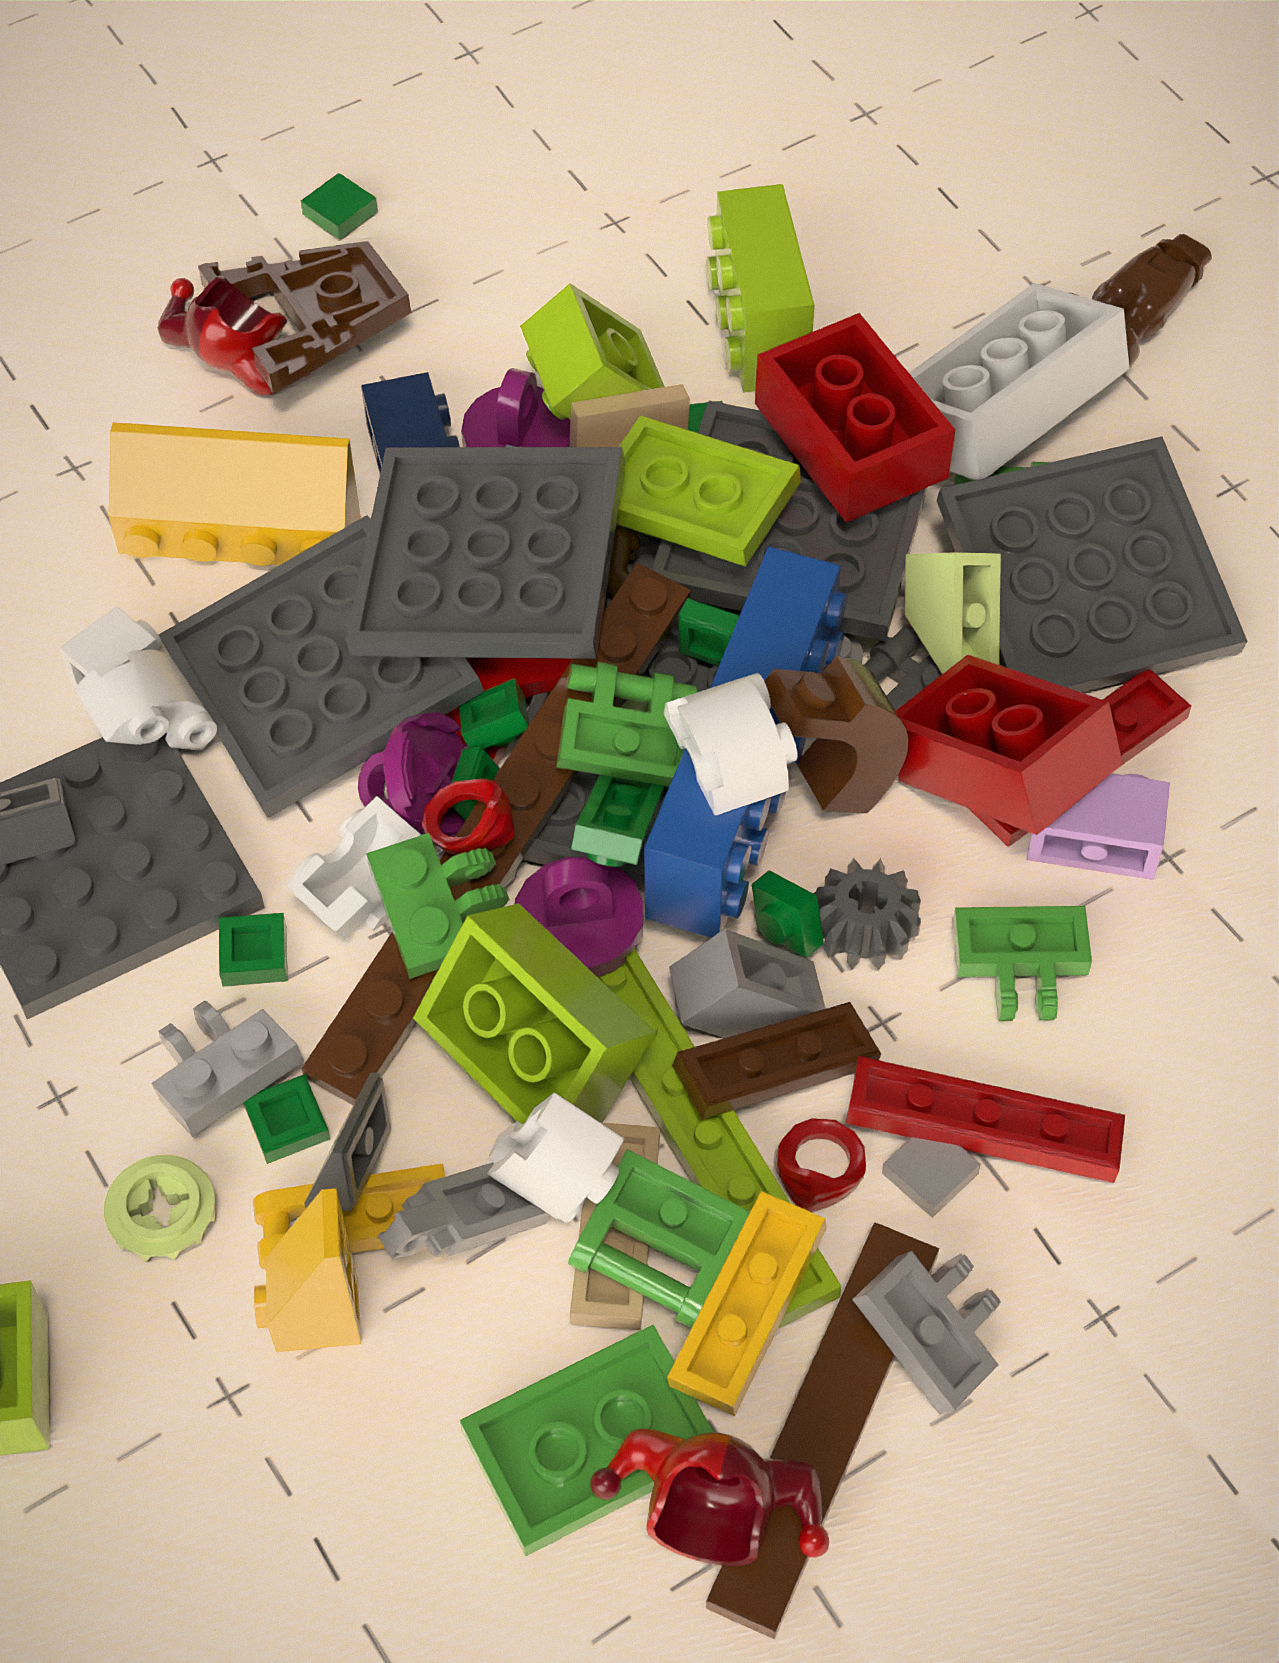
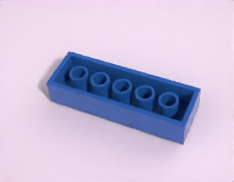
[644,546,848,938]

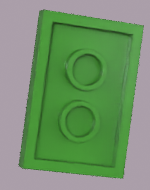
[459,1324,714,1557]

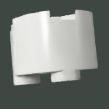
[74,650,217,751]
[664,673,797,816]
[284,796,421,939]
[487,1093,624,1223]

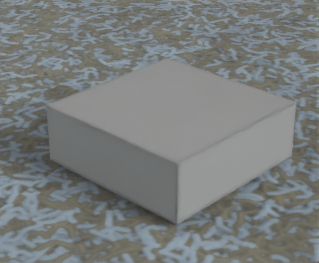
[882,1137,981,1218]

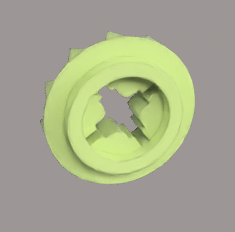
[104,1155,215,1262]

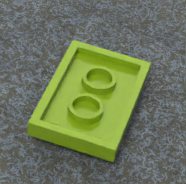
[617,415,801,567]

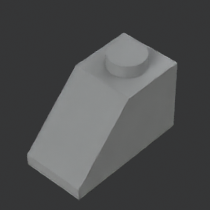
[669,929,826,1038]

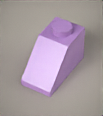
[1027,773,1170,880]

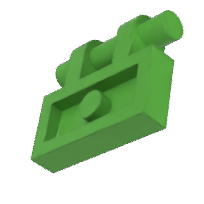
[556,662,697,787]

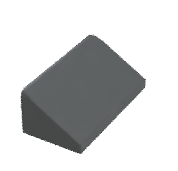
[0,778,75,865]
[304,1073,391,1211]

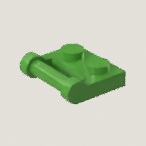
[567,1149,750,1328]

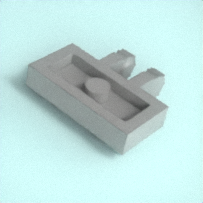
[151,1000,304,1137]
[852,1251,1001,1414]

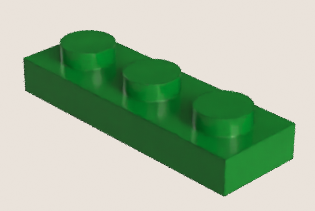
[571,775,666,866]

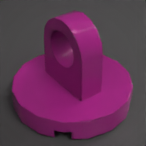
[461,368,570,447]
[357,712,469,836]
[514,857,644,977]

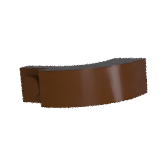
[764,656,908,813]

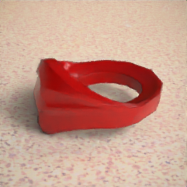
[422,779,516,855]
[776,1118,866,1213]

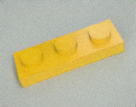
[667,1191,826,1416]

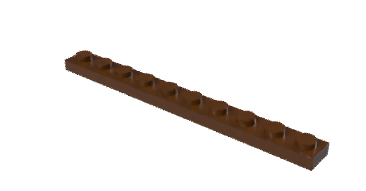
[301,562,691,1105]

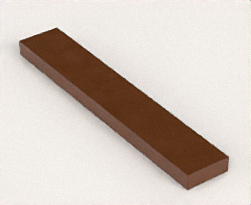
[706,1222,940,1640]

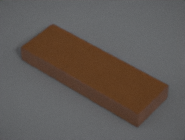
[672,1002,882,1120]

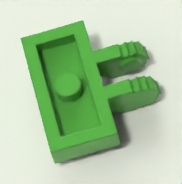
[366,833,510,979]
[953,906,1092,1021]

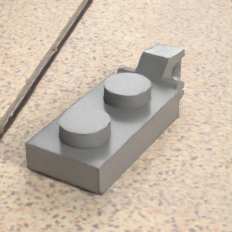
[378,1162,552,1260]

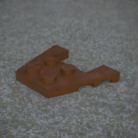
[198,241,412,393]

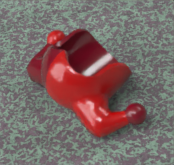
[157,275,312,396]
[590,1429,830,1566]

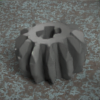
[814,858,921,971]

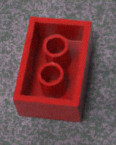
[755,313,955,523]
[896,655,1123,835]

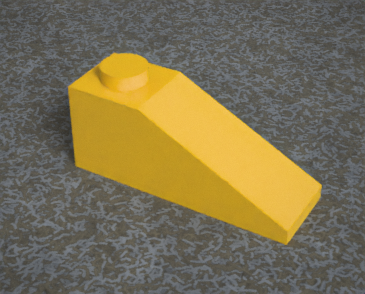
[254,1188,361,1353]

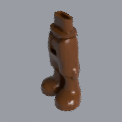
[1071,234,1212,374]

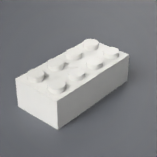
[909,283,1129,480]

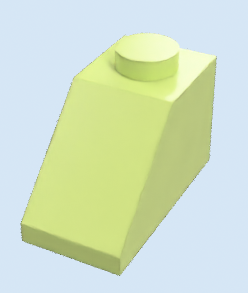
[905,552,1001,674]

